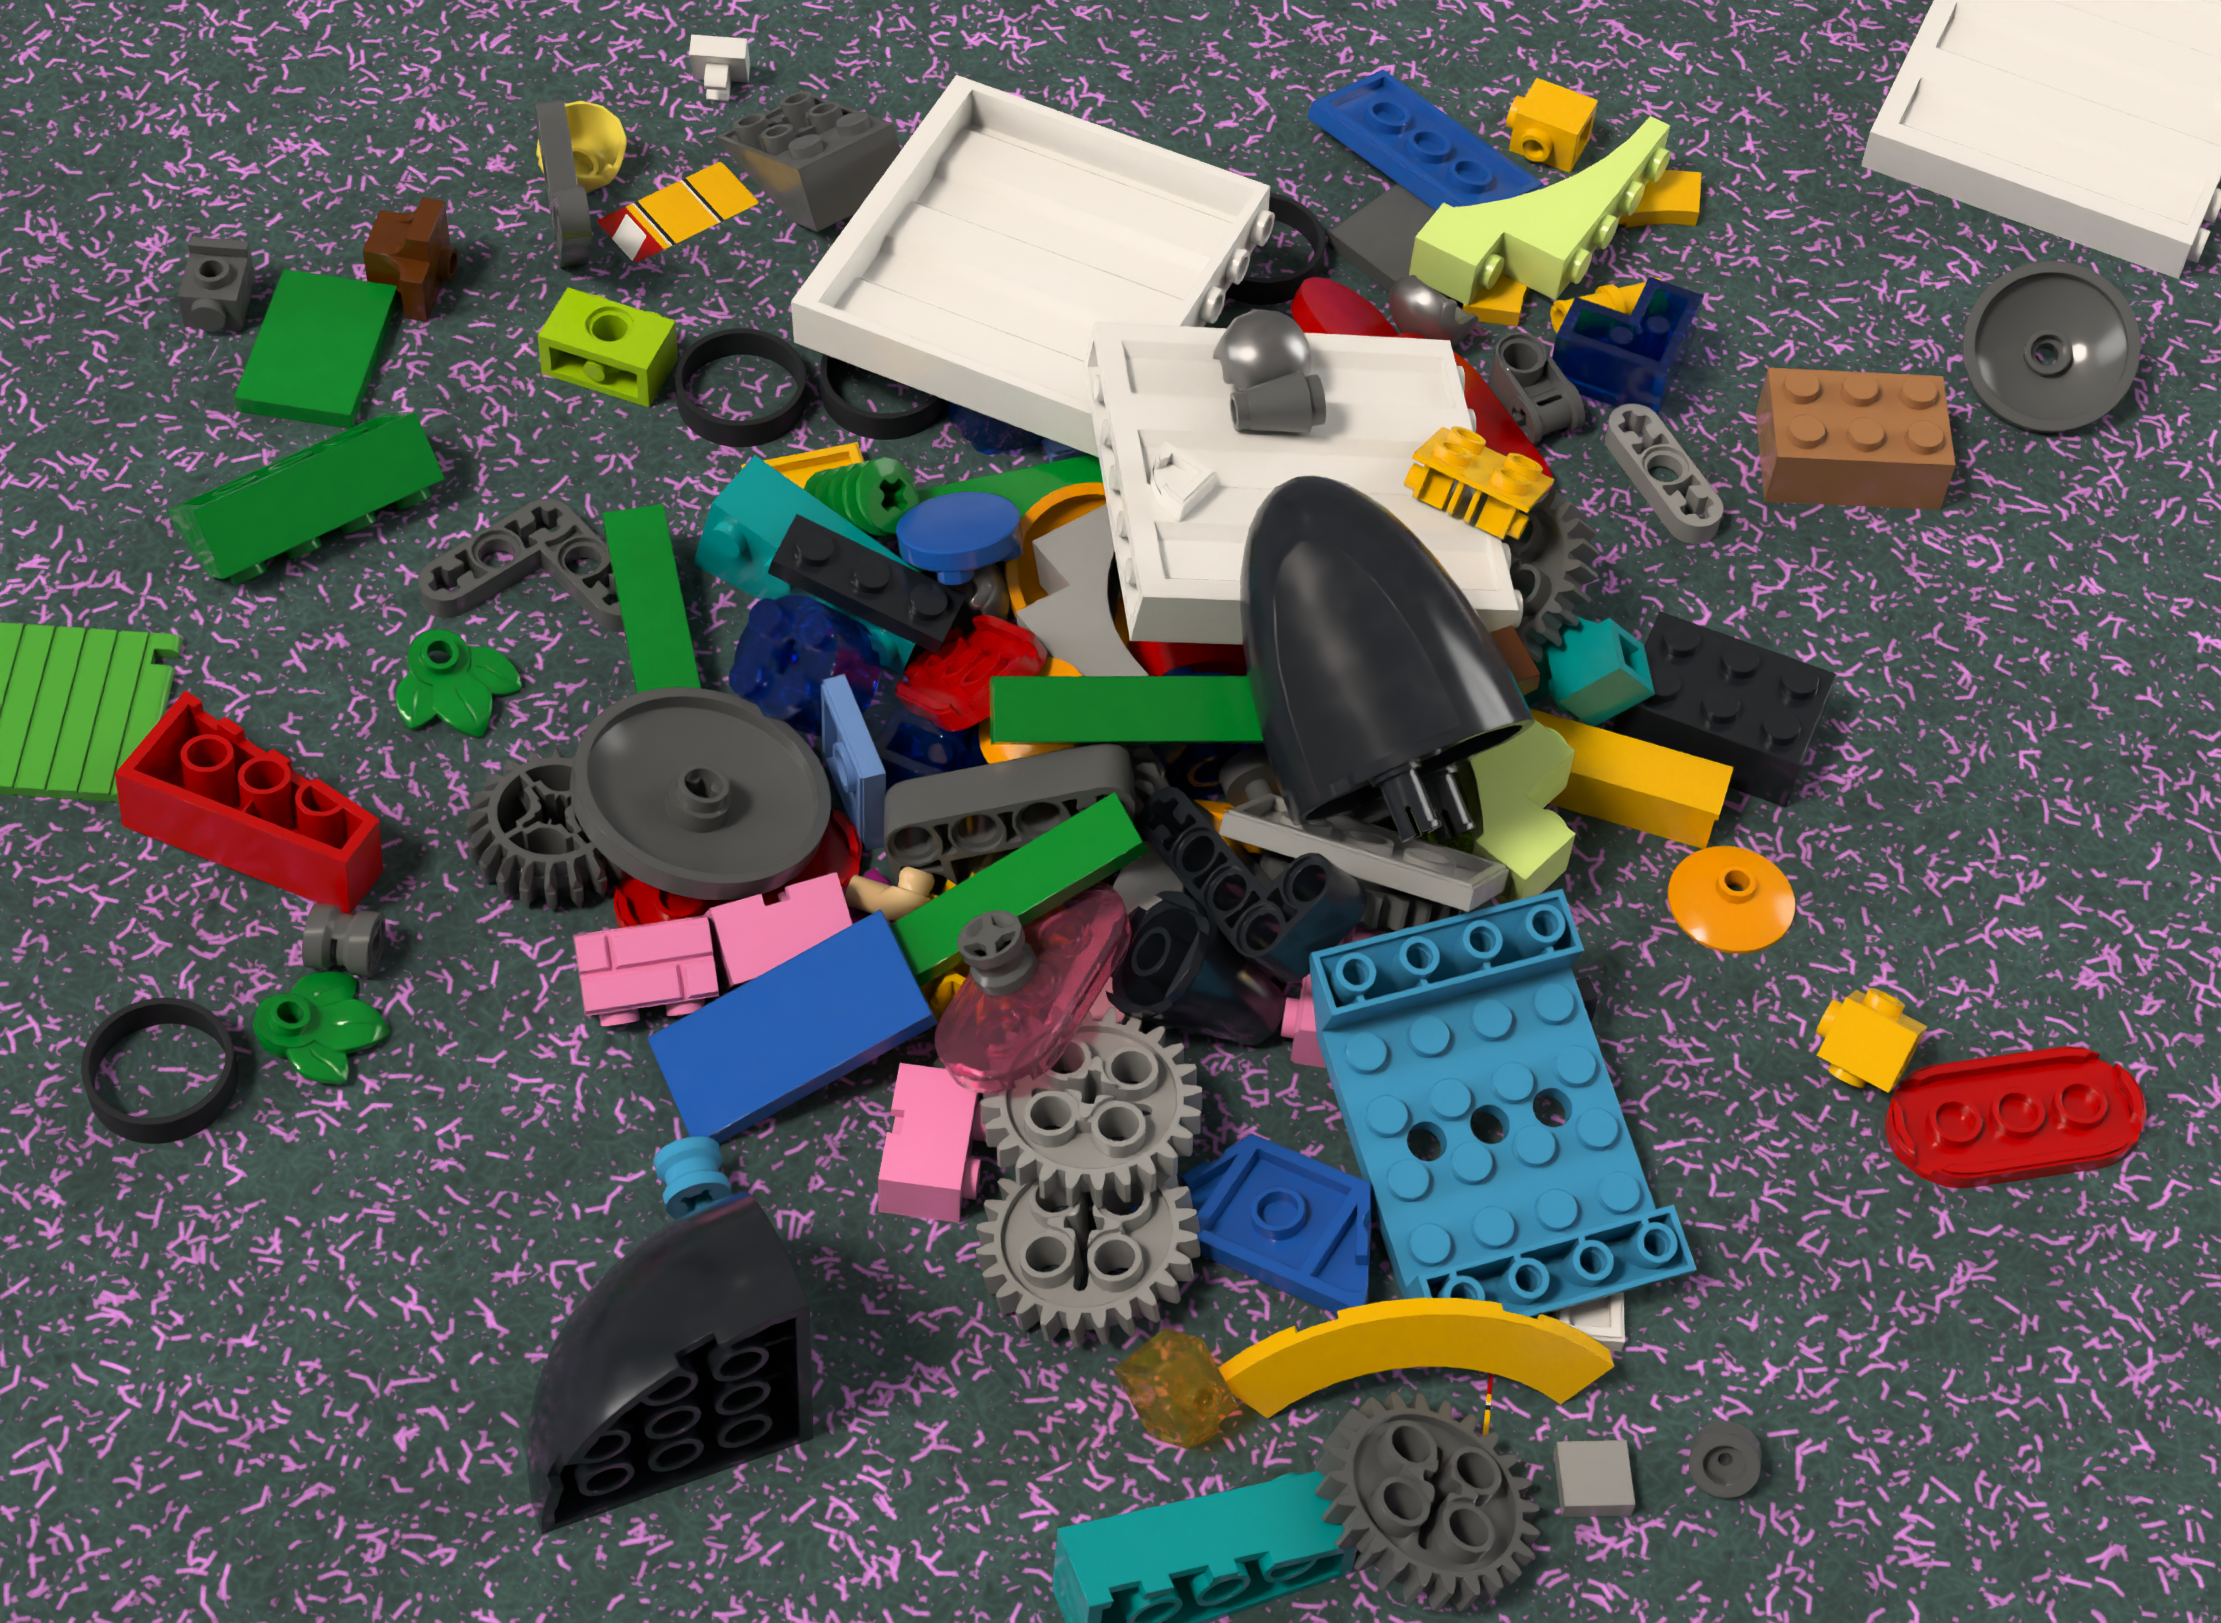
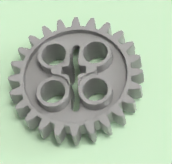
[980,1006,1202,1208]
[976,1170,1201,1346]

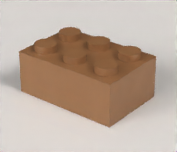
[1756,368,1956,510]

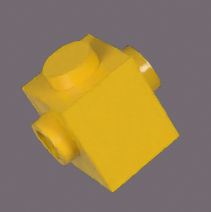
[1506,78,1598,173]
[1815,988,1928,1093]

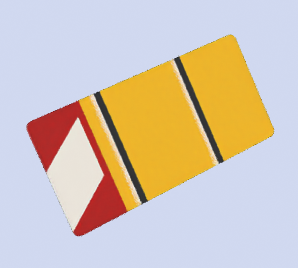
[598,162,758,263]

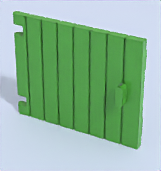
[0,622,183,803]

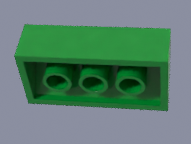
[166,411,445,584]

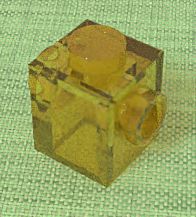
[1113,1328,1239,1449]

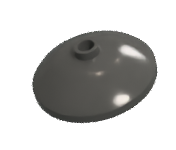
[1962,261,2141,434]

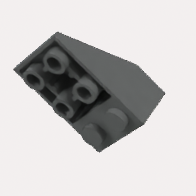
[716,91,901,232]

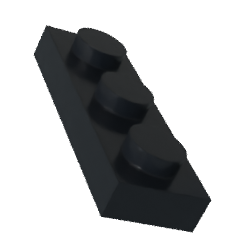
[768,514,966,655]

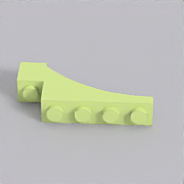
[1409,116,1671,306]
[1454,719,1576,904]

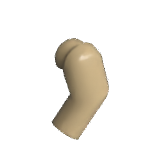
[845,866,935,920]

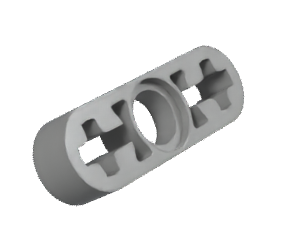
[1605,404,1724,544]

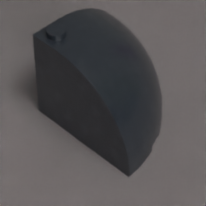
[527,1191,814,1534]

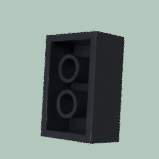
[1612,611,1837,808]

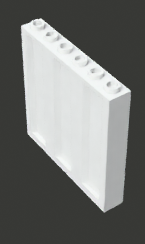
[1861,0,2221,279]
[791,75,1275,457]
[1083,322,1523,645]

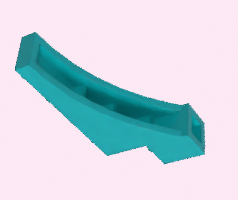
[1523,615,1655,727]

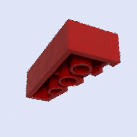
[115,690,383,914]

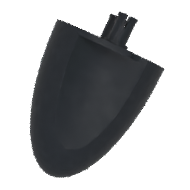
[1240,475,1535,844]

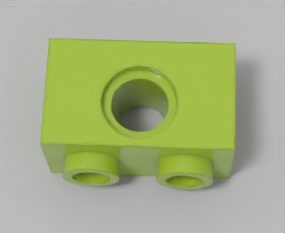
[538,287,678,408]

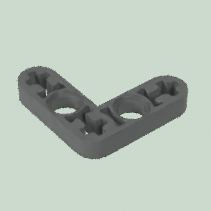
[534,100,592,267]
[418,499,624,633]

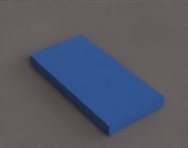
[1307,70,1546,211]
[647,909,938,1144]

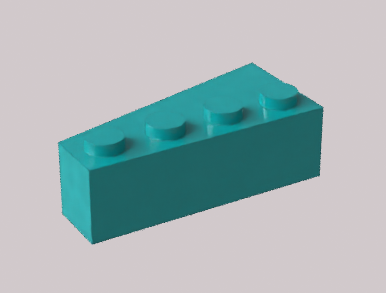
[693,455,924,675]
[1052,1471,1357,1623]

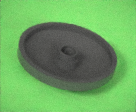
[570,687,831,900]

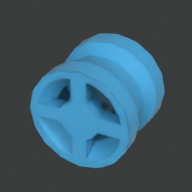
[653,1136,732,1218]

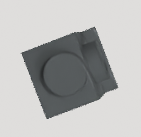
[178,237,256,332]

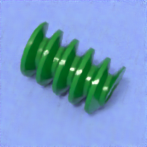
[804,457,920,538]

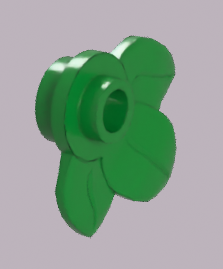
[396,629,522,738]
[253,971,390,1084]

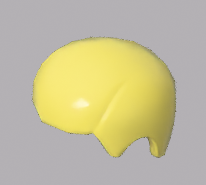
[536,101,627,193]

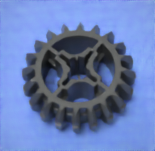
[466,746,627,912]

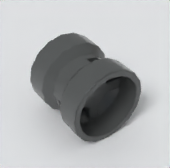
[302,902,386,978]

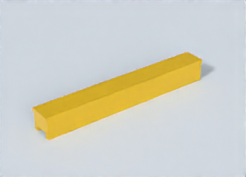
[1246,675,1734,849]

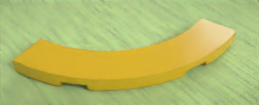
[1462,170,1702,327]
[1218,1298,1614,1419]

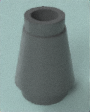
[1230,370,1326,433]

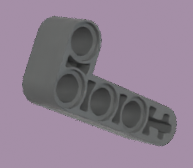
[884,743,1135,896]

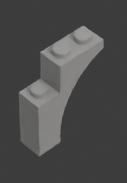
[1015,503,1149,676]

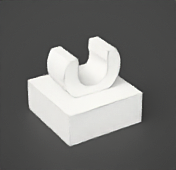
[689,34,750,102]

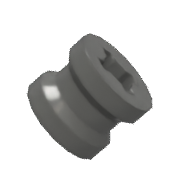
[957,910,1038,997]

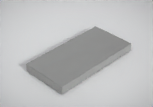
[1219,793,1510,912]

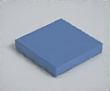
[821,674,886,852]

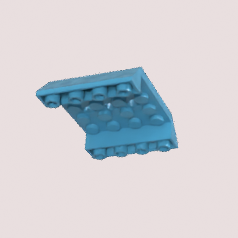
[1309,889,1697,1318]

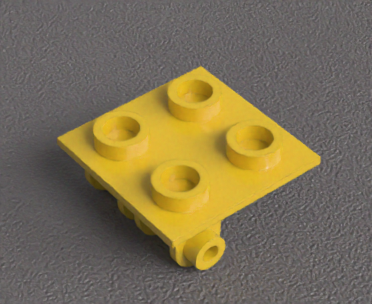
[1404,426,1555,540]

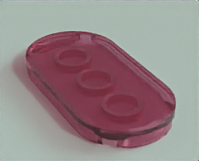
[935,881,1132,1093]

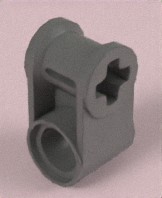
[1487,332,1585,445]

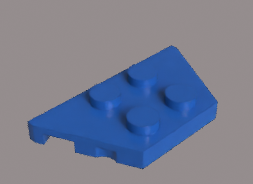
[1130,1134,1372,1315]

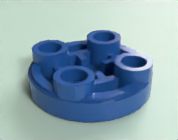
[896,492,1024,585]

